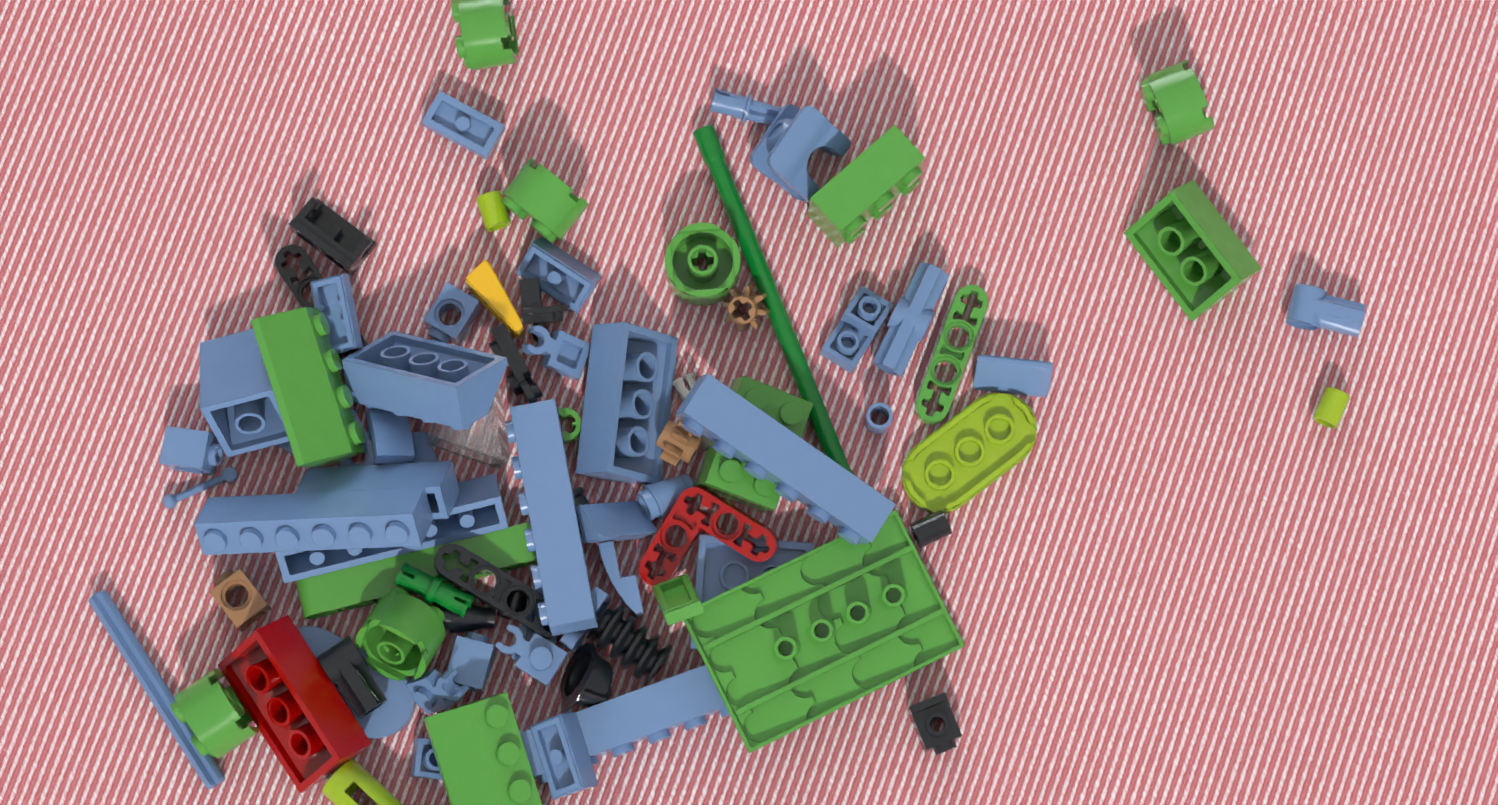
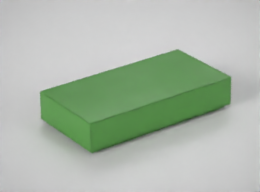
[652,574,704,626]

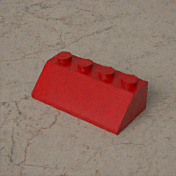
[218,615,372,794]

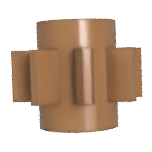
[721,284,770,332]
[655,419,702,466]

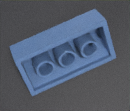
[576,322,678,485]
[342,331,508,430]

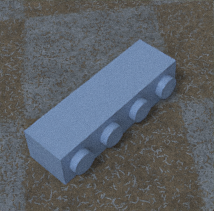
[295,461,460,519]

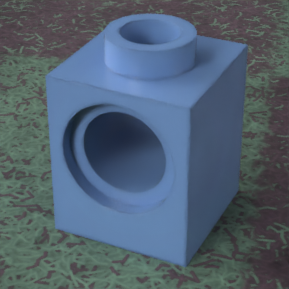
[423,282,482,346]
[159,426,223,476]
[447,632,496,693]

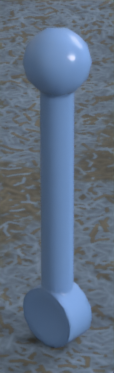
[162,467,238,509]

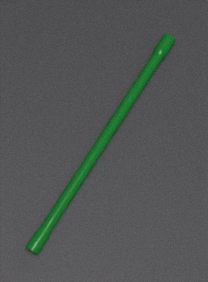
[693,125,855,475]

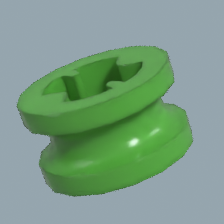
[558,407,582,444]

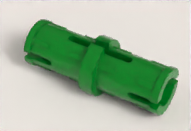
[395,562,475,618]

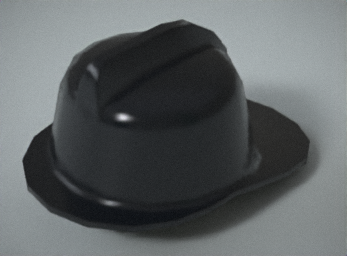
[560,643,614,713]

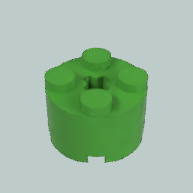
[451,0,519,71]
[1140,60,1215,146]
[501,158,589,243]
[665,223,741,306]
[356,588,445,681]
[170,668,259,759]

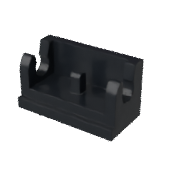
[289,197,377,277]

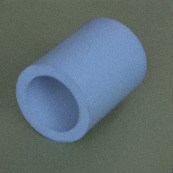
[865,403,893,434]

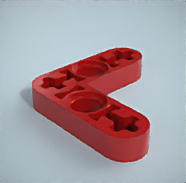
[639,486,779,586]

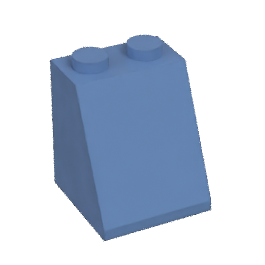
[200,329,289,458]

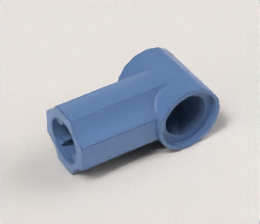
[1286,284,1366,337]

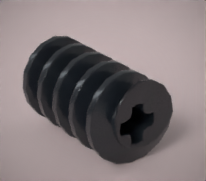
[586,605,673,686]

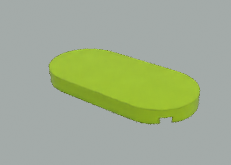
[901,393,1037,514]

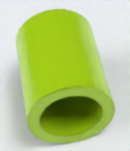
[476,191,511,232]
[1313,387,1350,429]

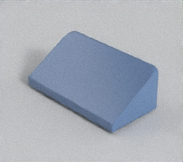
[515,237,602,314]
[973,354,1053,397]
[576,501,657,544]
[530,712,598,800]

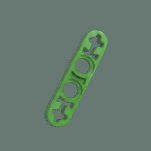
[915,285,988,425]

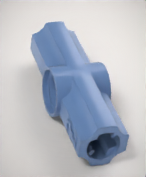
[872,261,949,377]

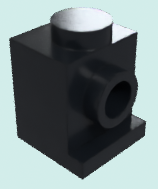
[907,692,962,755]

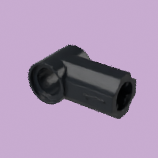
[316,636,388,718]

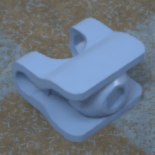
[749,104,851,203]

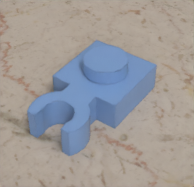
[521,326,591,380]
[560,586,611,653]
[496,624,568,687]
[405,669,469,715]

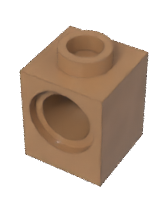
[209,569,272,632]

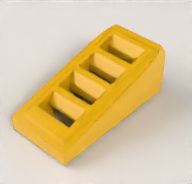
[465,260,524,339]

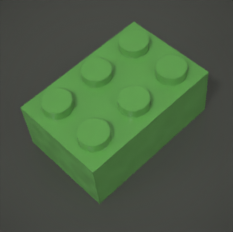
[808,125,925,248]
[695,376,813,513]

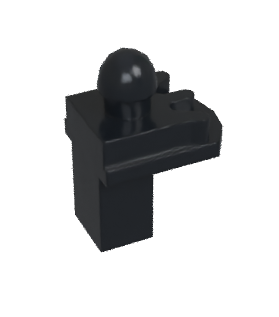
[519,277,570,343]

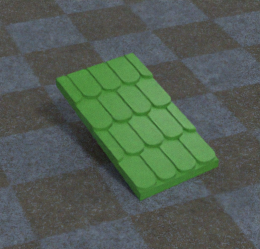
[683,510,966,753]

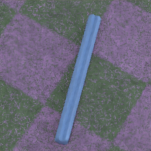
[89,590,225,789]

